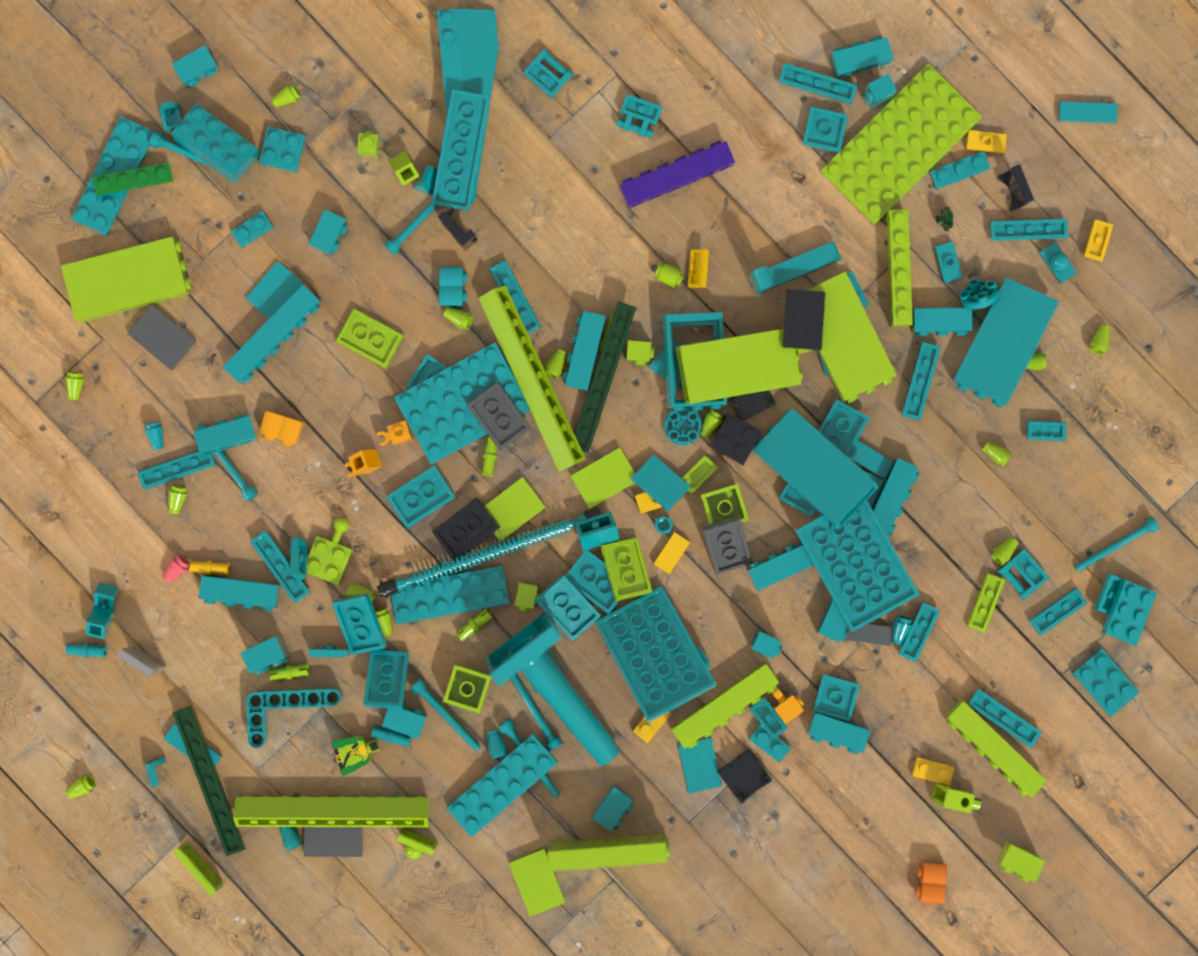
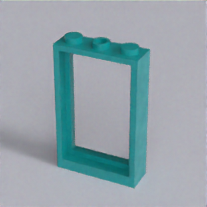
[662,312,727,411]

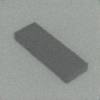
[844,623,893,646]

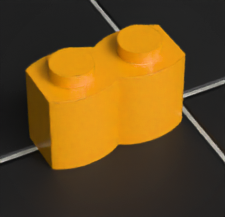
[259,411,304,447]

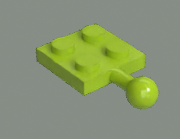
[307,517,353,585]

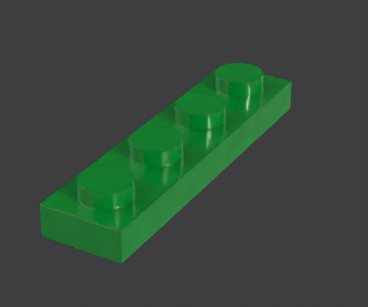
[92,163,173,196]

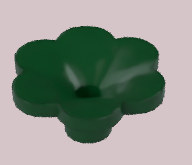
[936,207,954,231]

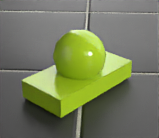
[397,828,438,860]

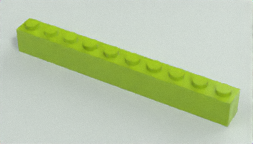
[479,285,586,472]
[233,795,430,827]

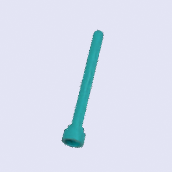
[149,131,210,167]
[384,202,438,256]
[197,424,259,502]
[1075,516,1160,571]
[510,674,563,751]
[410,678,480,751]
[497,718,560,798]

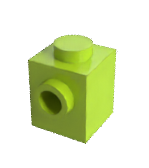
[357,130,381,158]
[389,151,419,186]
[626,340,654,366]
[515,582,540,612]

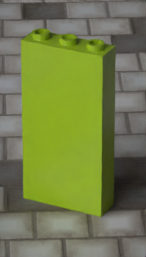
[61,237,192,323]
[806,271,897,403]
[676,329,803,405]
[548,833,670,871]

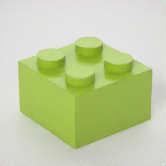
[700,484,749,524]
[443,663,492,714]

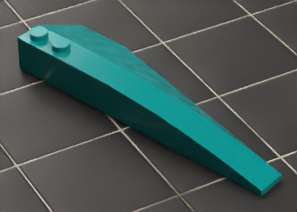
[437,9,499,203]

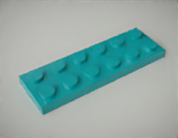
[432,89,490,211]
[71,116,154,236]
[779,399,870,518]
[391,566,510,625]
[446,733,558,837]

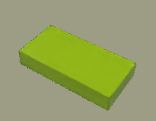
[681,455,718,495]

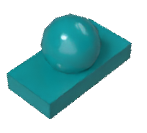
[1039,241,1077,284]

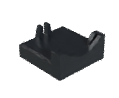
[997,164,1034,212]
[438,208,478,251]
[730,390,776,420]
[717,749,772,804]

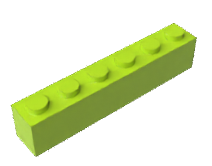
[886,209,913,327]
[671,662,779,749]
[945,699,1047,798]

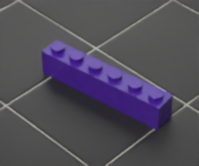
[620,141,735,209]

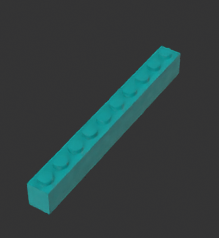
[817,458,919,643]

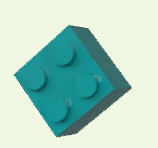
[240,634,291,675]

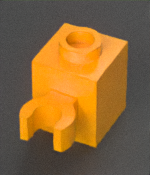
[376,420,413,446]
[345,449,383,477]
[771,688,804,724]

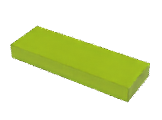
[966,572,1006,633]

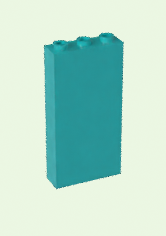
[954,278,1059,408]
[753,408,879,529]

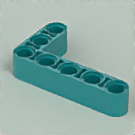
[748,241,842,295]
[246,687,343,748]

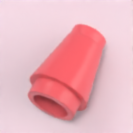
[162,555,190,583]

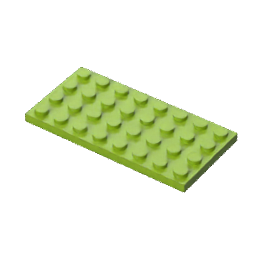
[820,63,982,225]

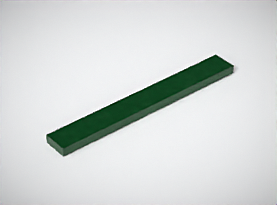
[575,301,637,453]
[173,705,246,856]

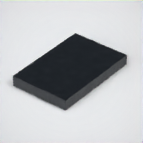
[782,289,825,350]
[432,497,501,561]

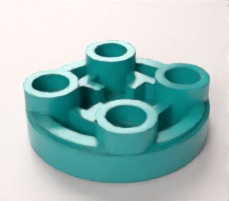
[959,279,999,310]
[664,407,702,445]

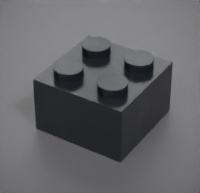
[709,413,762,466]

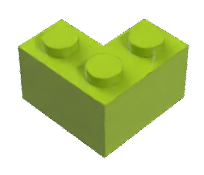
[997,841,1046,882]

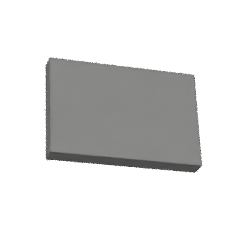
[117,645,166,676]

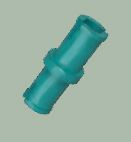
[66,643,107,658]
[371,726,412,748]

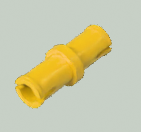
[189,560,230,576]

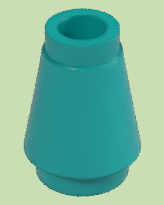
[144,421,164,450]
[891,615,912,645]
[487,730,508,760]
[279,827,302,851]

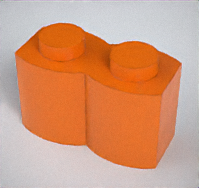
[916,861,947,904]

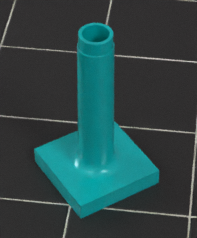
[485,612,620,766]

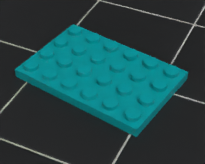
[394,342,530,465]
[795,500,920,632]
[595,586,717,723]

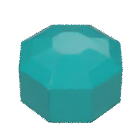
[654,515,673,534]

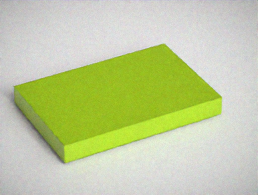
[336,308,405,369]
[571,448,635,509]
[485,477,546,542]
[600,537,653,602]
[173,842,223,896]
[509,848,566,917]

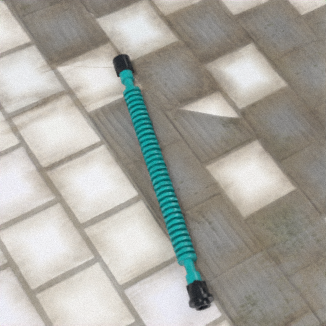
[377,507,601,599]

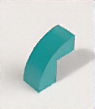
[86,582,118,639]

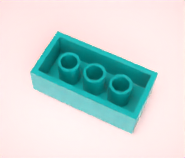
[172,103,259,185]

